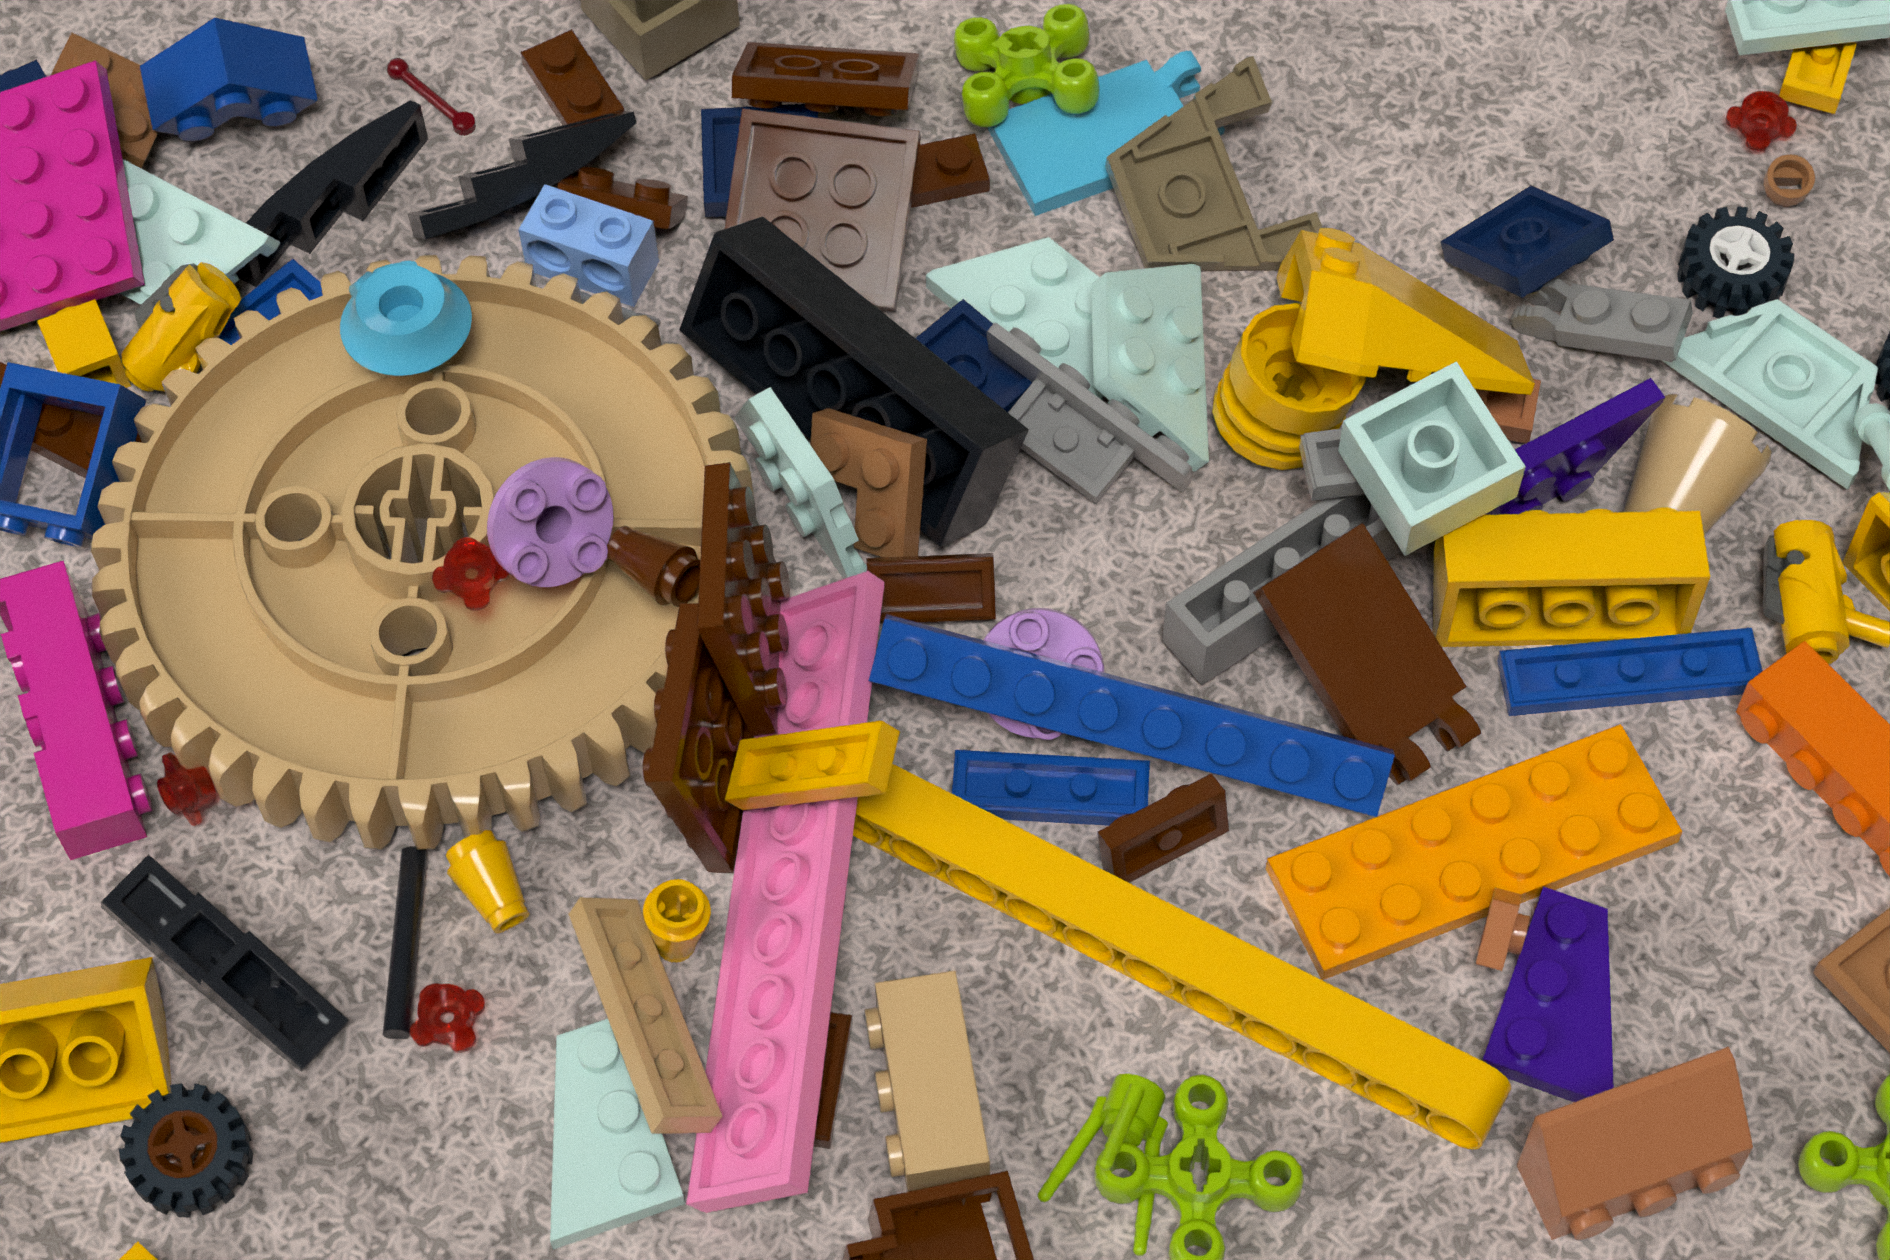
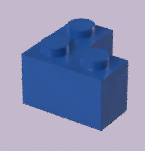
[140,17,318,141]

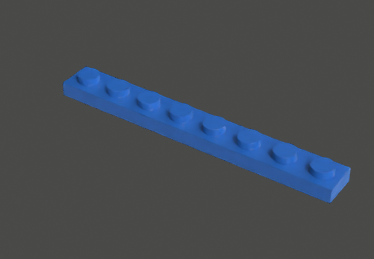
[869,615,1395,817]

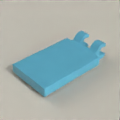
[988,51,1225,216]

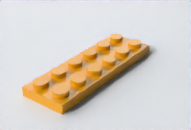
[1266,724,1683,980]

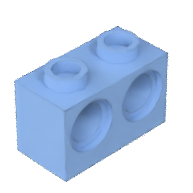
[518,184,659,307]

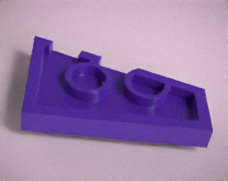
[1482,886,1614,1102]

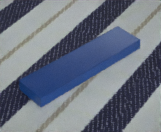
[1497,628,1763,716]

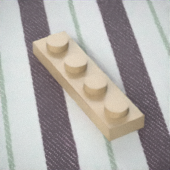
[569,897,723,1134]

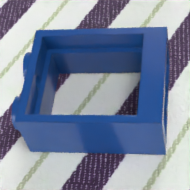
[0,362,146,548]

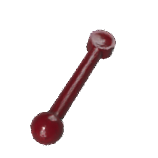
[386,58,476,136]

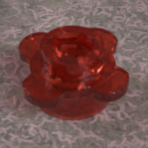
[1725,91,1797,152]
[432,537,510,611]
[157,752,216,826]
[410,983,485,1053]

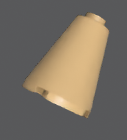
[1624,394,1771,535]

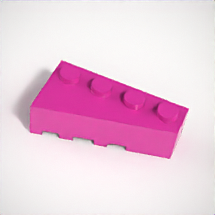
[0,561,152,861]

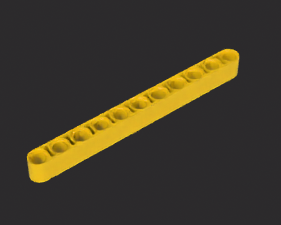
[853,763,1511,1150]

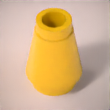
[445,830,530,933]
[643,879,711,962]

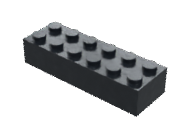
[679,216,1029,547]

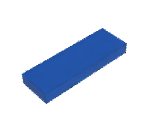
[952,750,1150,826]

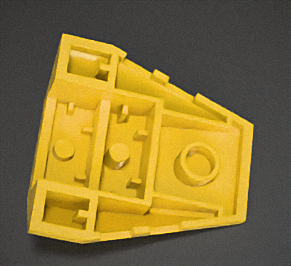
[1276,228,1535,395]

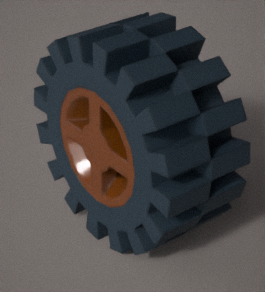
[119,1083,253,1218]

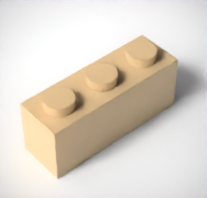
[864,970,990,1192]

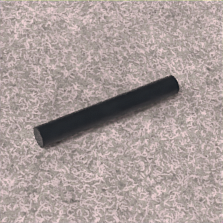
[383,846,428,1039]

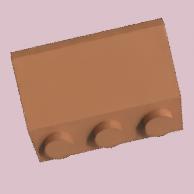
[1517,1047,1753,1240]

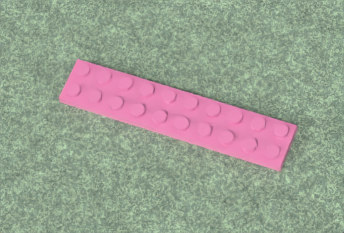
[686,571,885,1213]

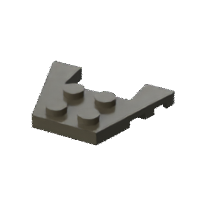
[1105,56,1323,271]

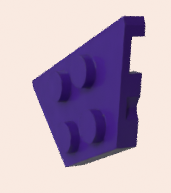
[1484,378,1665,515]

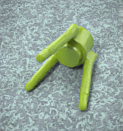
[1038,1074,1168,1256]

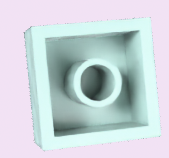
[1338,361,1526,556]

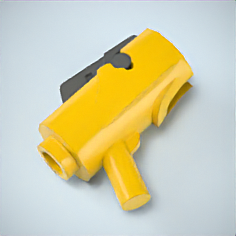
[121,262,241,392]
[1763,520,1890,664]

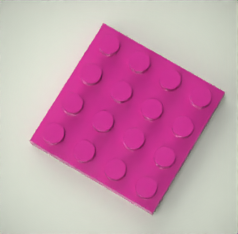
[0,60,145,331]

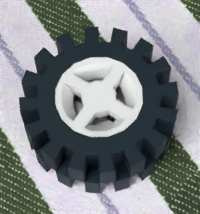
[1677,206,1795,319]

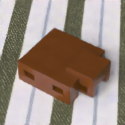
[842,1171,1034,1260]

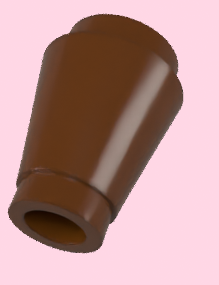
[607,525,700,607]

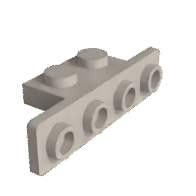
[986,322,1192,504]

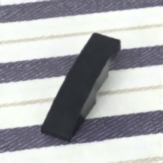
[236,100,428,287]
[408,111,637,240]
[101,854,349,1072]

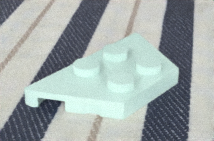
[120,159,280,305]
[926,237,1104,401]
[1091,264,1209,471]
[1661,299,1878,490]
[735,387,867,579]

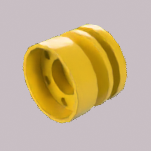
[1212,303,1366,470]

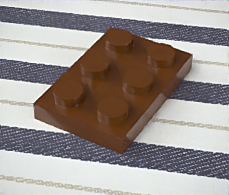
[732,42,919,116]

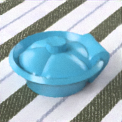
[340,261,472,376]

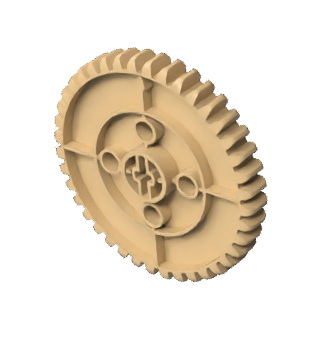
[91,255,757,850]

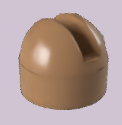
[1763,154,1815,207]

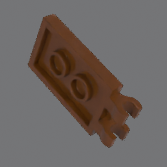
[1253,523,1481,785]

